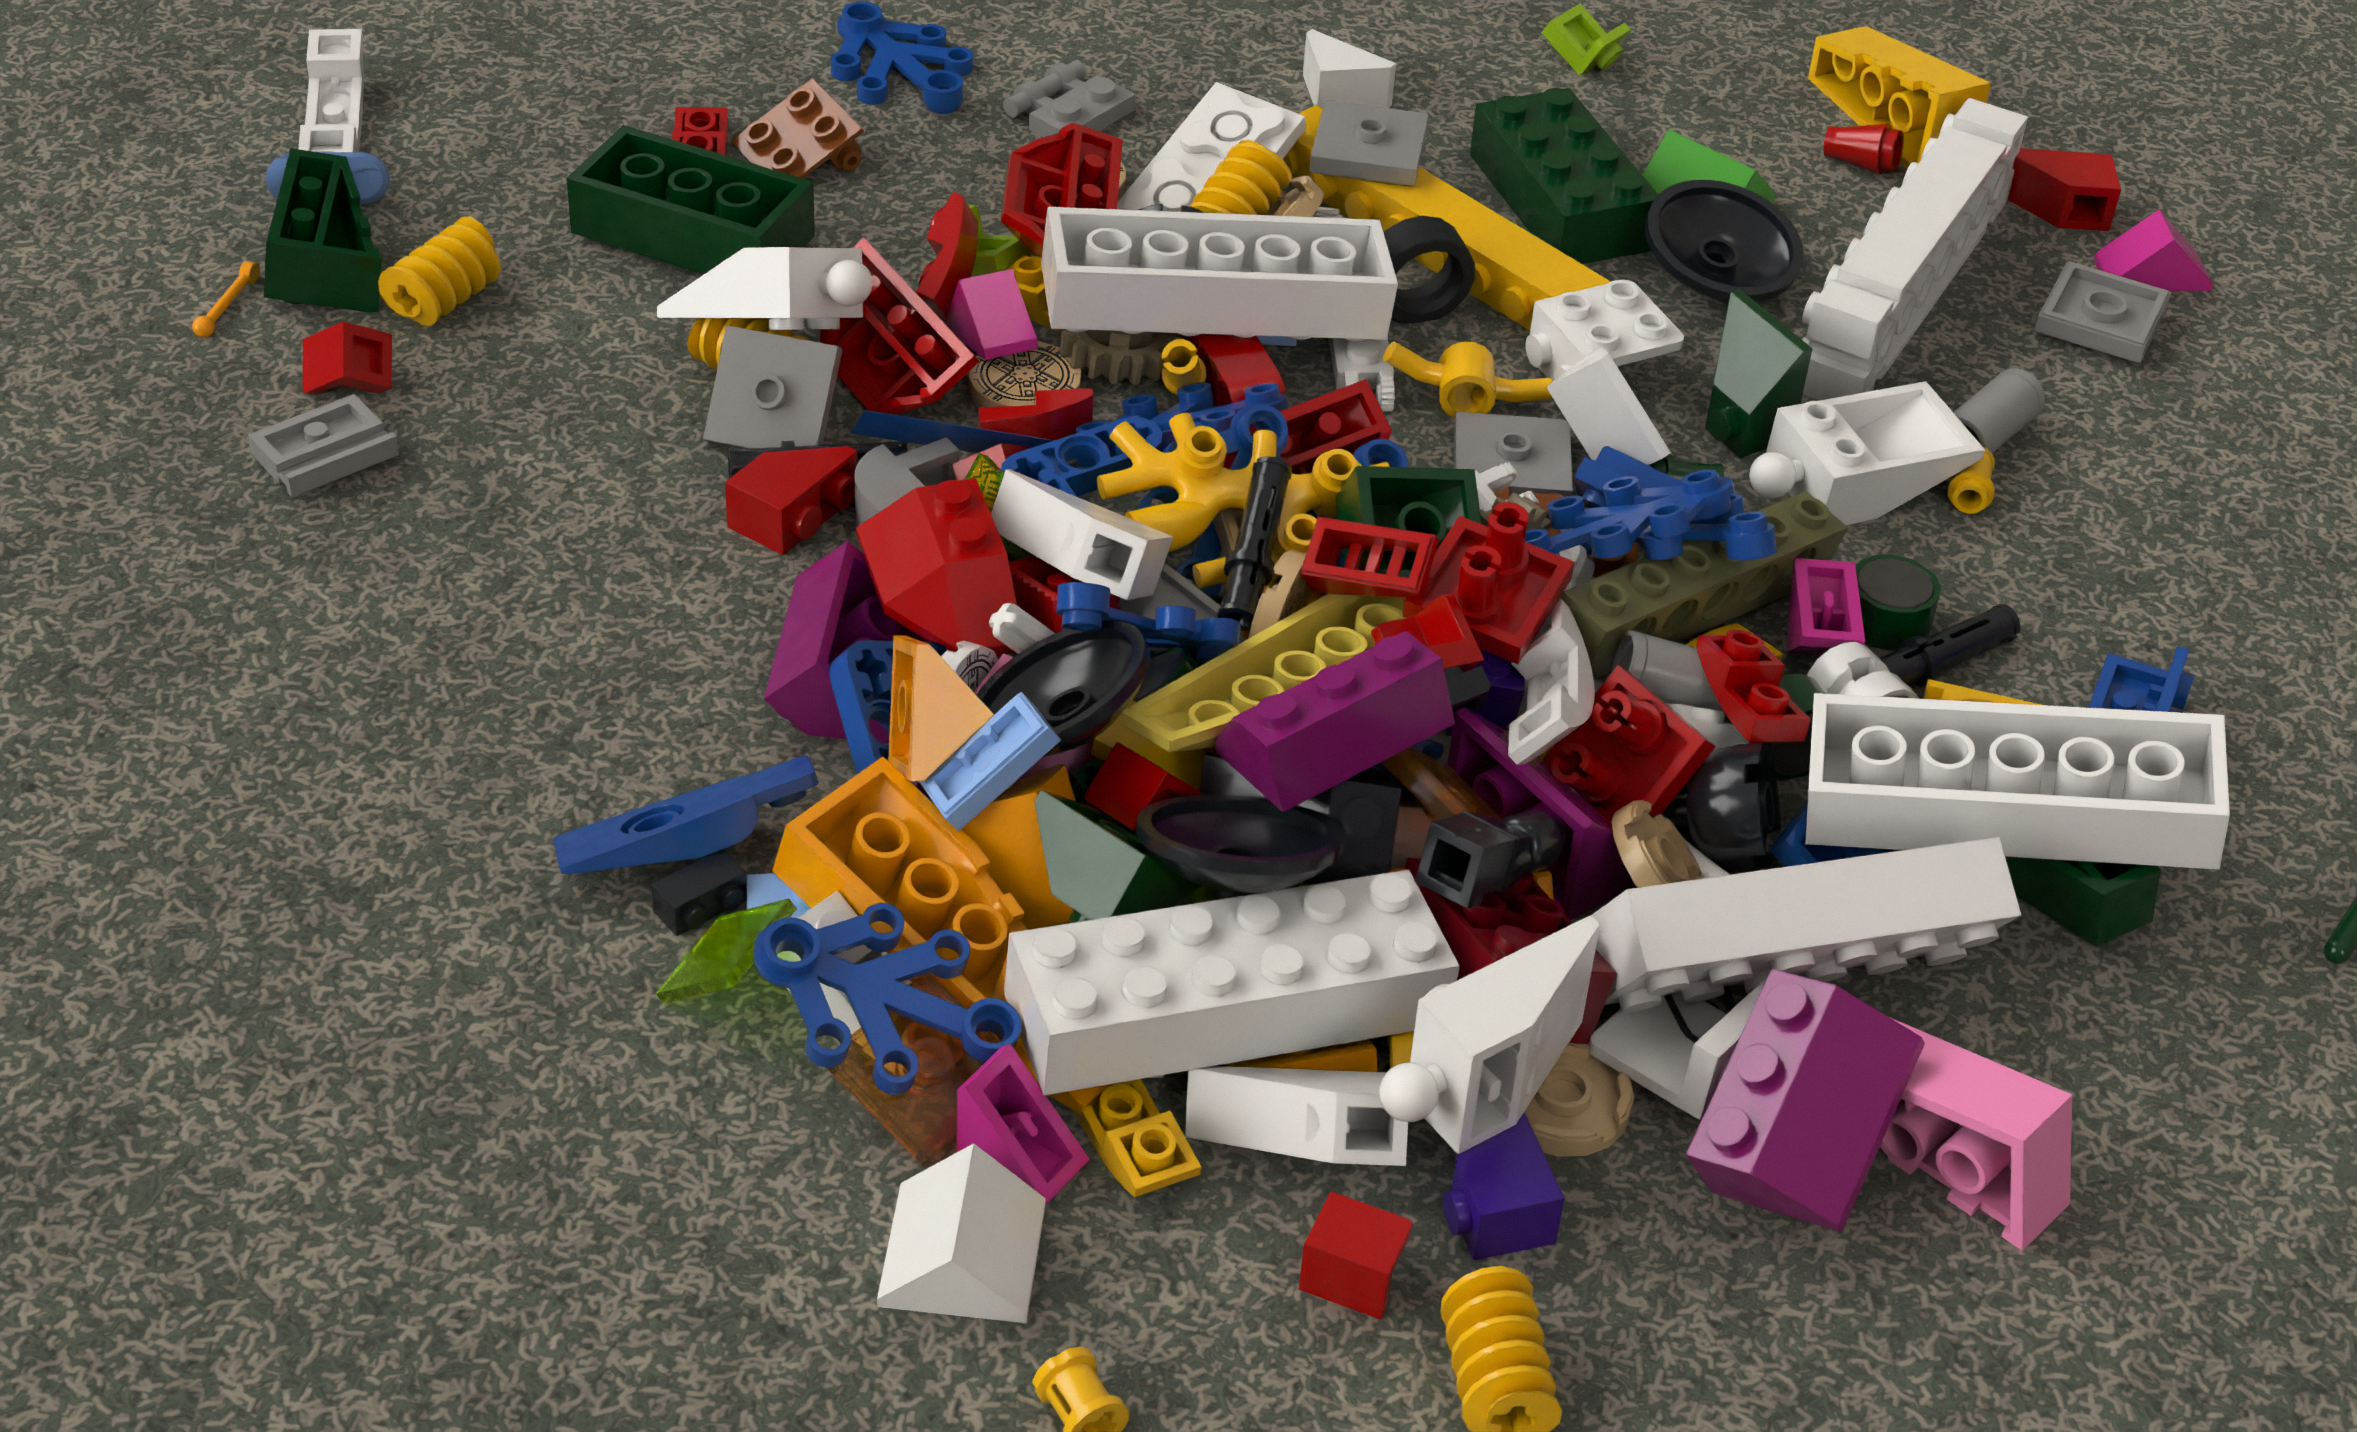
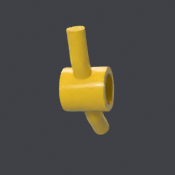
[1383,341,1553,418]

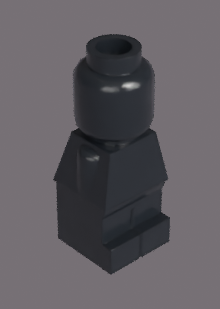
[1415,810,1565,909]

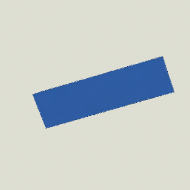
[850,410,1054,453]

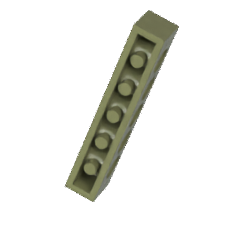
[1560,491,1848,680]

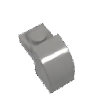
[854,437,959,527]

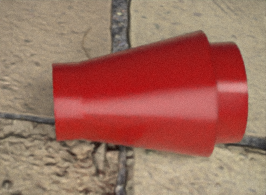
[1823,123,1904,175]

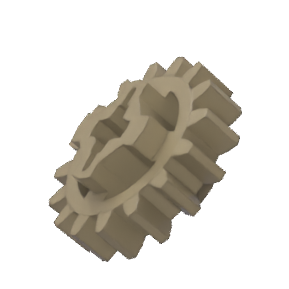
[1057,329,1181,385]

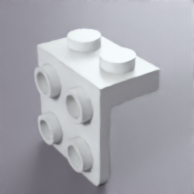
[1525,280,1684,382]
[1588,977,1768,1120]

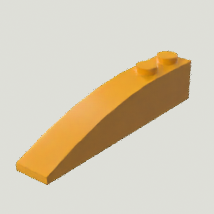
[772,757,1115,1114]

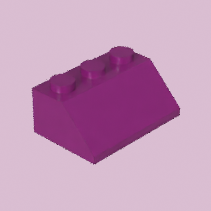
[763,541,926,743]
[1214,631,1455,812]
[1442,707,1630,921]
[1686,969,1925,1232]

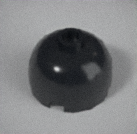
[1675,742,1781,873]

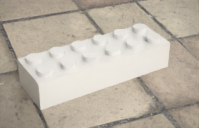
[1041,207,1398,342]
[1806,693,2230,870]
[1592,837,2022,1012]
[1004,869,1460,1096]

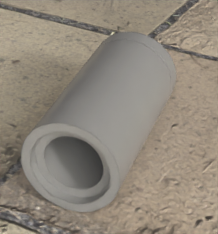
[1953,368,2045,454]
[1609,630,1732,724]

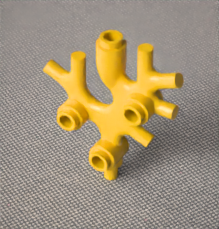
[1097,413,1390,593]

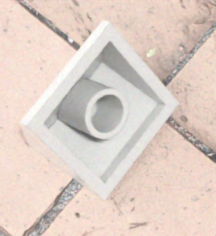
[1546,346,1671,465]
[877,1143,1046,1323]

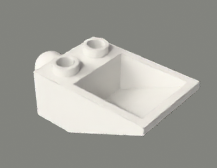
[657,247,873,330]
[1749,381,1985,525]
[1379,915,1600,1154]

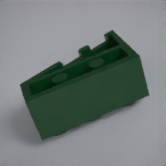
[264,148,382,312]
[2005,856,2161,946]

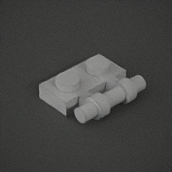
[1003,60,1136,137]

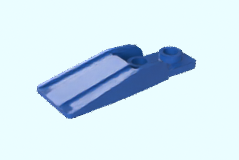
[553,756,819,874]

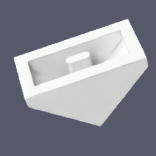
[1303,29,1396,108]

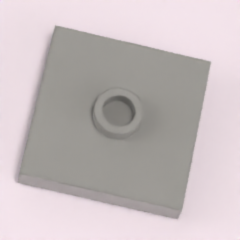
[1309,100,1429,187]
[2034,261,2172,363]
[703,325,843,449]
[1454,411,1573,497]

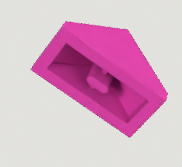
[2094,209,2213,291]
[946,269,1038,360]
[1786,558,1865,655]
[957,1044,1090,1204]

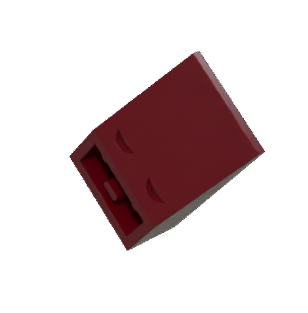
[1405,858,1617,1044]

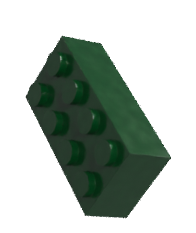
[1470,88,1658,264]
[566,125,815,274]

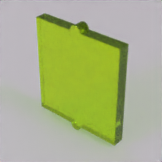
[656,898,797,1003]

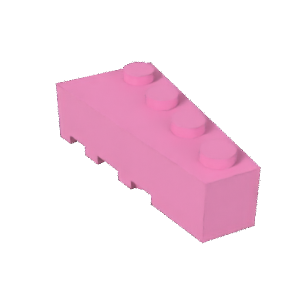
[1880,1018,2072,1251]

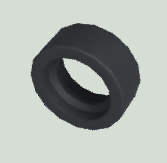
[1384,216,1475,324]

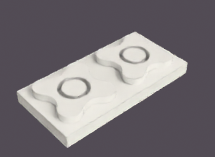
[1117,82,1306,212]

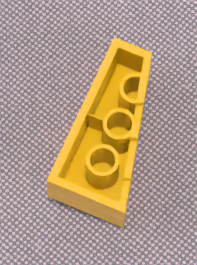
[1808,26,1991,169]

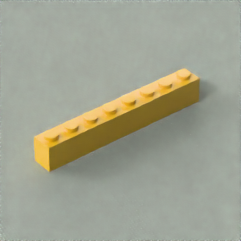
[1283,105,1611,331]

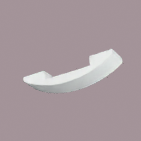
[298,29,364,152]
[1508,599,1595,765]

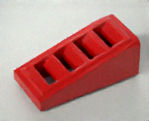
[1300,517,1439,598]

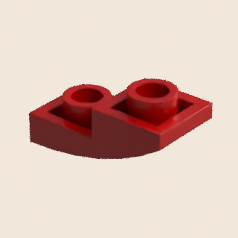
[672,107,729,156]
[916,191,978,322]
[978,388,1093,440]
[1696,630,1811,743]

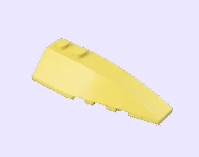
[1120,593,1406,752]

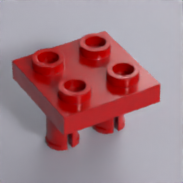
[1402,502,1574,665]
[1543,665,1716,822]

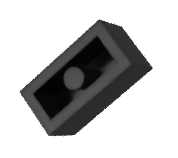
[651,849,747,936]

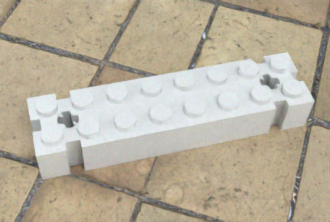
[1802,98,2028,400]

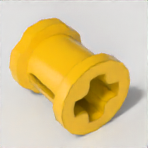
[1032,1347,1130,1432]

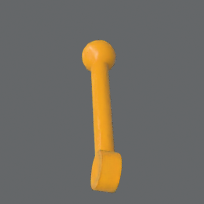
[192,261,260,337]

